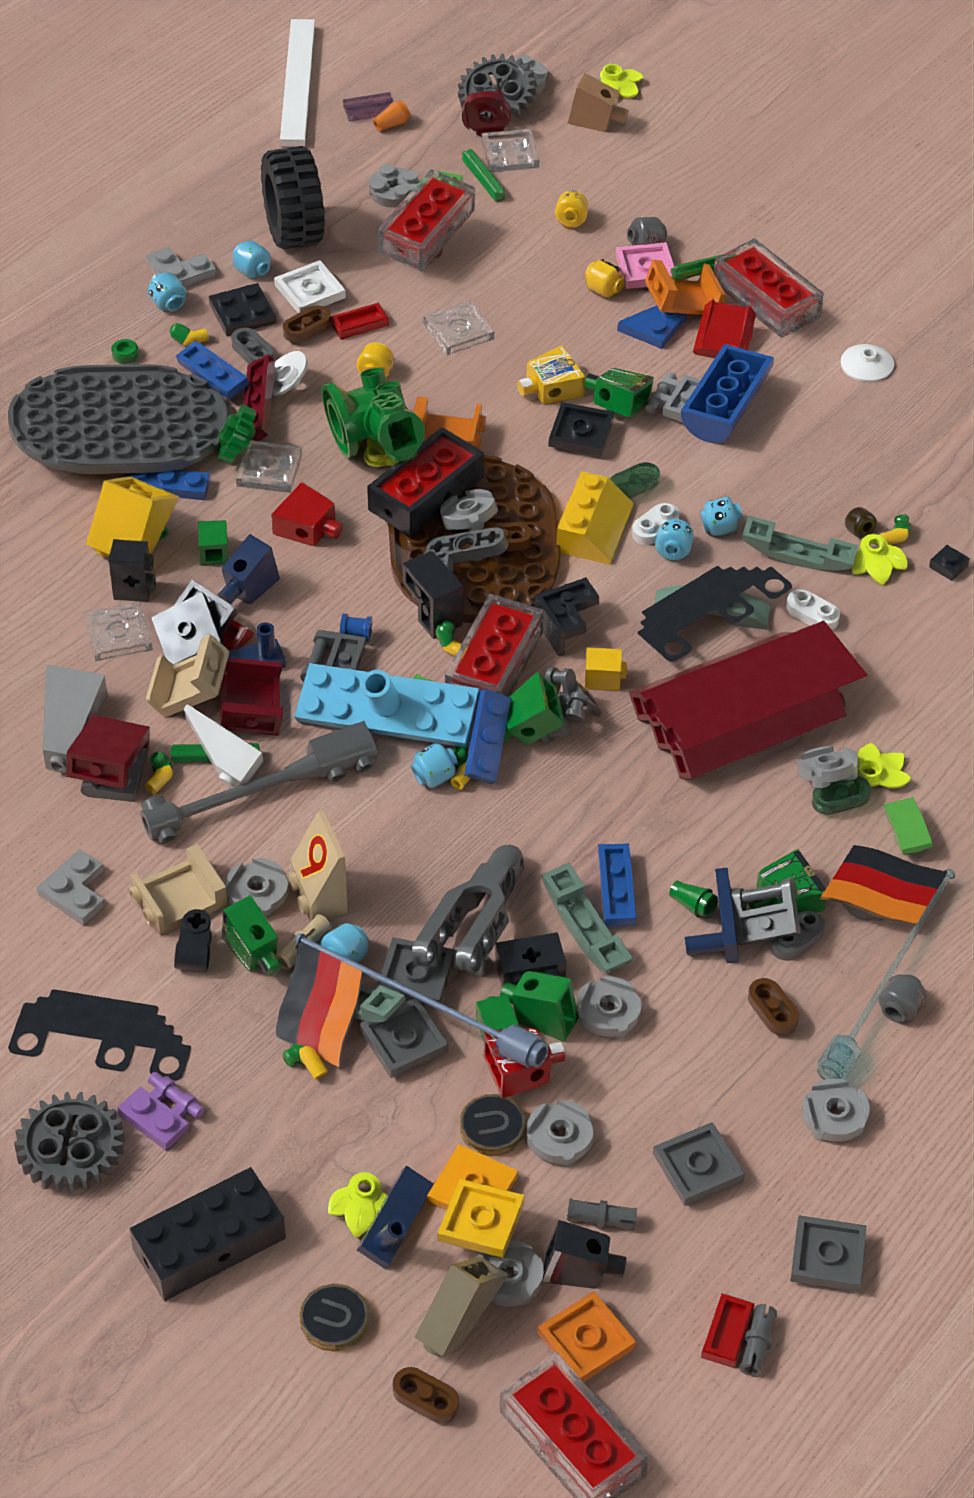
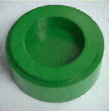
[111,339,139,364]

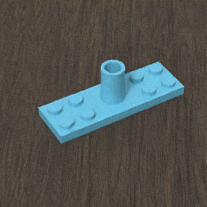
[294,663,480,748]

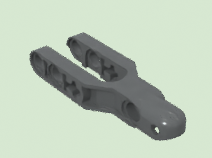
[412,844,524,973]

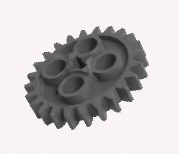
[457,53,537,122]
[14,1092,125,1193]

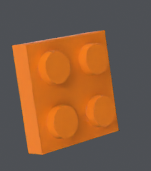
[537,1291,636,1385]

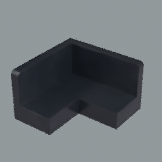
[403,551,463,639]
[534,577,599,656]

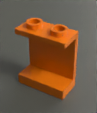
[645,260,726,315]
[413,396,486,450]

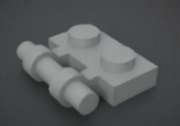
[645,372,700,422]

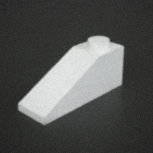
[184,704,263,788]

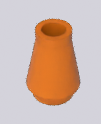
[372,100,411,132]

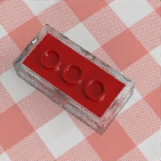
[378,169,475,271]
[714,238,824,338]
[445,594,544,697]
[500,1352,649,1498]

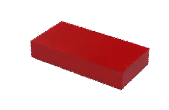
[331,302,389,340]
[701,1293,755,1368]

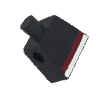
[543,1220,627,1289]

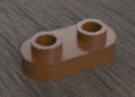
[283,306,331,343]
[481,522,531,551]
[748,978,799,1035]
[393,1367,459,1423]

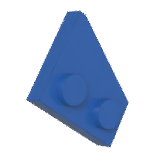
[617,305,687,349]

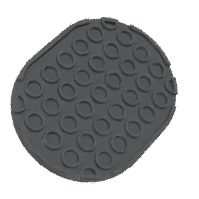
[8,364,229,474]

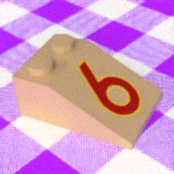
[287,810,348,921]

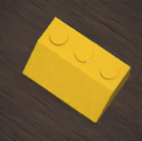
[557,471,634,565]

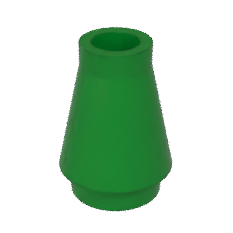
[669,880,718,918]

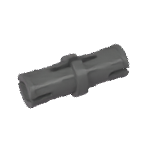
[567,1198,637,1230]
[740,1304,777,1377]

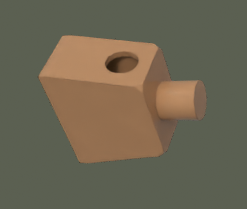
[568,73,629,132]

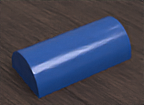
[681,344,774,443]

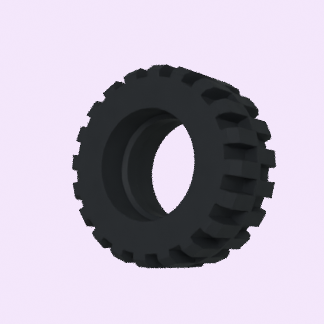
[261,146,325,249]

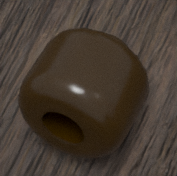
[845,507,877,538]

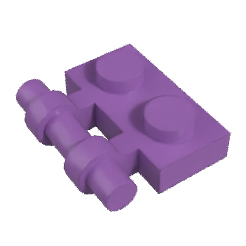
[117,1072,205,1151]

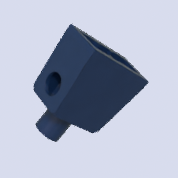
[218,534,280,605]

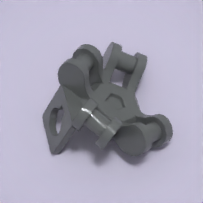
[542,667,602,743]

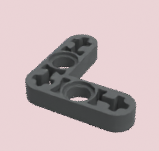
[426,528,509,572]

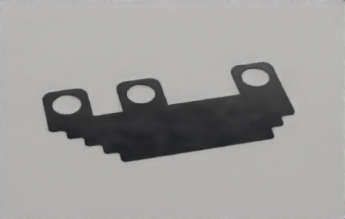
[637,566,792,662]
[8,989,191,1080]

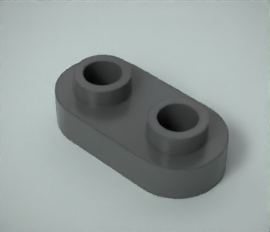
[231,328,274,364]
[770,910,825,961]

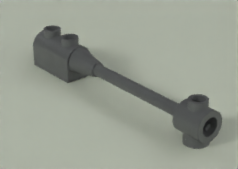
[140,721,377,844]

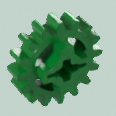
[217,404,256,464]

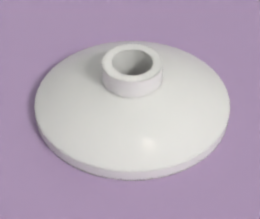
[841,344,894,383]
[272,351,308,396]

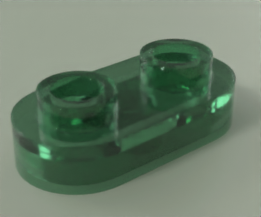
[610,462,660,499]
[811,776,871,815]

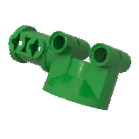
[321,367,425,461]

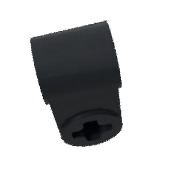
[174,909,212,972]

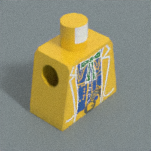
[517,345,585,405]

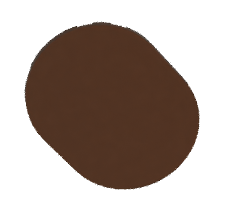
[388,455,561,623]

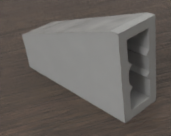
[43,665,107,773]

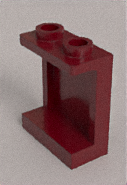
[219,657,283,736]
[66,714,150,789]

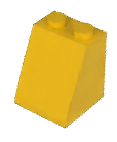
[86,476,179,557]

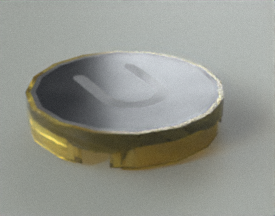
[460,1094,525,1156]
[299,1283,369,1352]

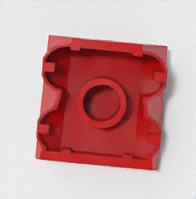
[693,299,756,358]

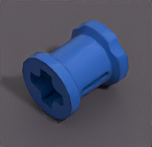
[340,613,373,642]

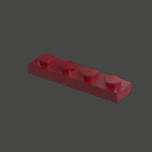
[244,354,275,445]

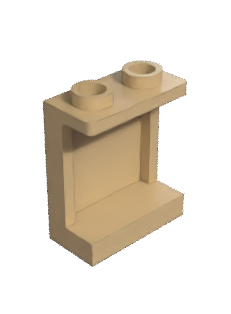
[146,634,230,718]
[128,844,228,936]

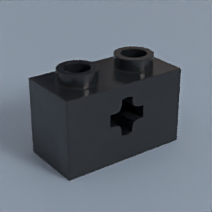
[108,539,156,602]
[495,932,566,987]

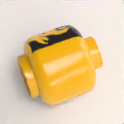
[585,259,625,298]

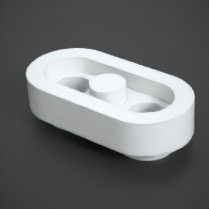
[632,503,680,545]
[786,589,840,630]

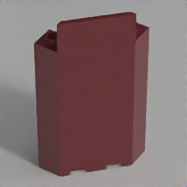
[629,620,868,779]

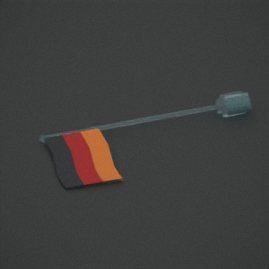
[817,845,956,1080]

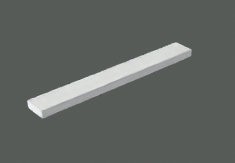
[280,19,315,147]

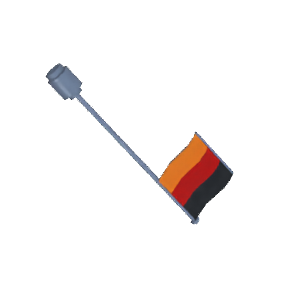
[276,933,549,1069]

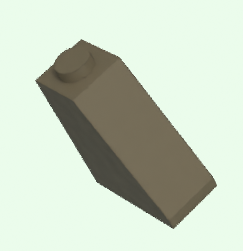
[415,1256,508,1356]

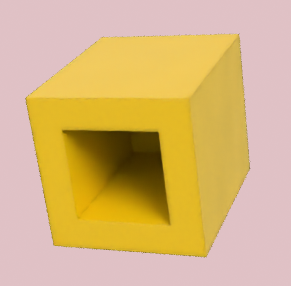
[585,647,627,691]

